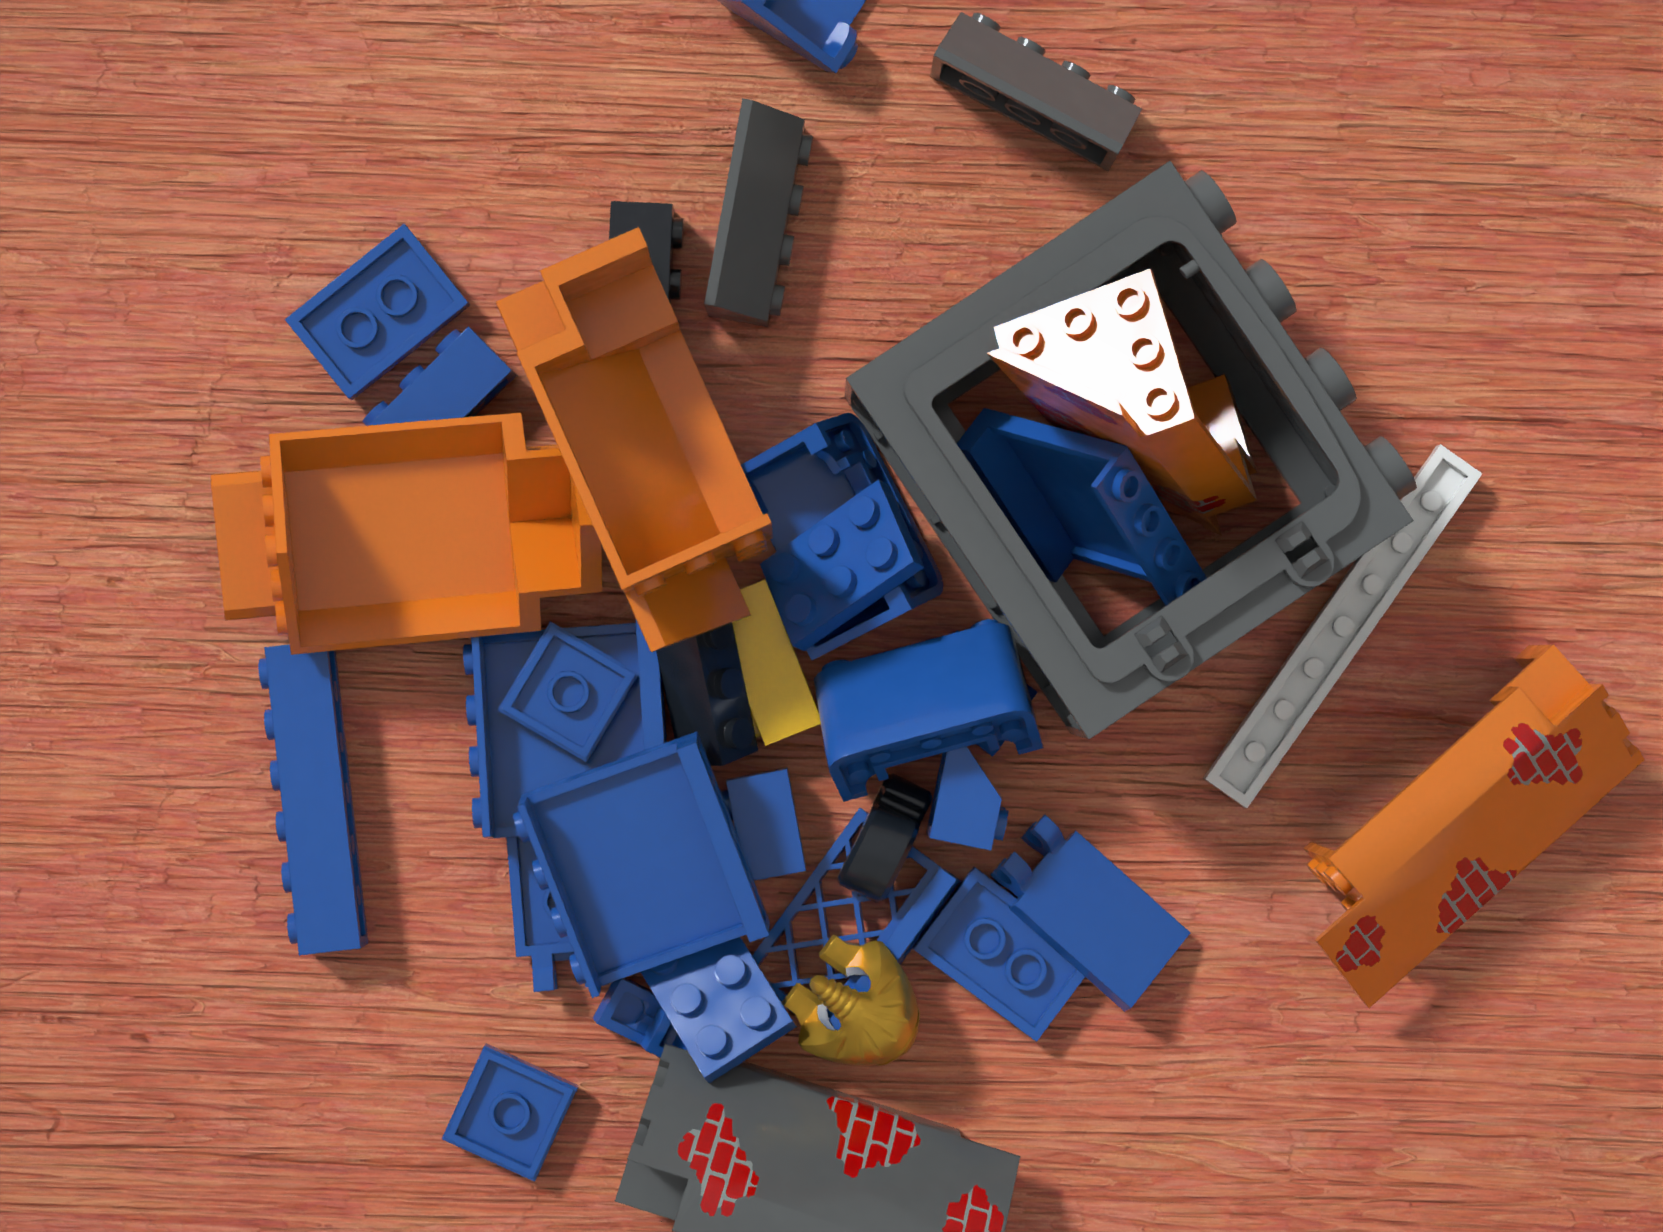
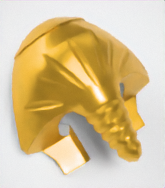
[782,934,920,1066]

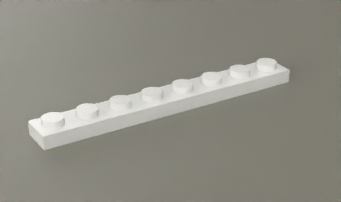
[1203,444,1482,808]

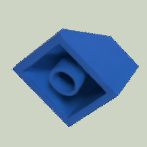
[926,746,1009,851]

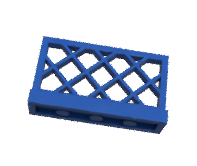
[752,808,961,1030]

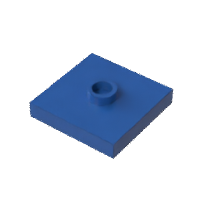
[498,621,639,762]
[442,1043,579,1182]

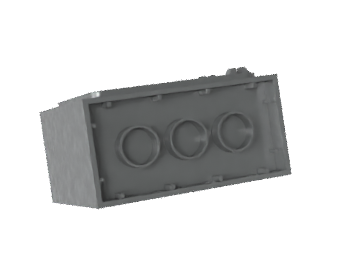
[845,161,1417,739]

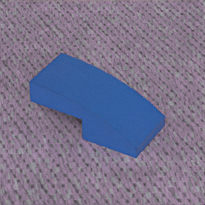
[593,977,688,1058]

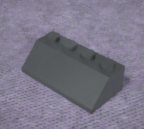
[930,12,1142,171]
[704,98,813,327]

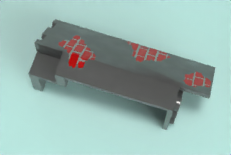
[615,1044,1020,1232]

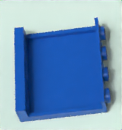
[957,408,1207,606]
[463,619,667,839]
[513,731,770,998]

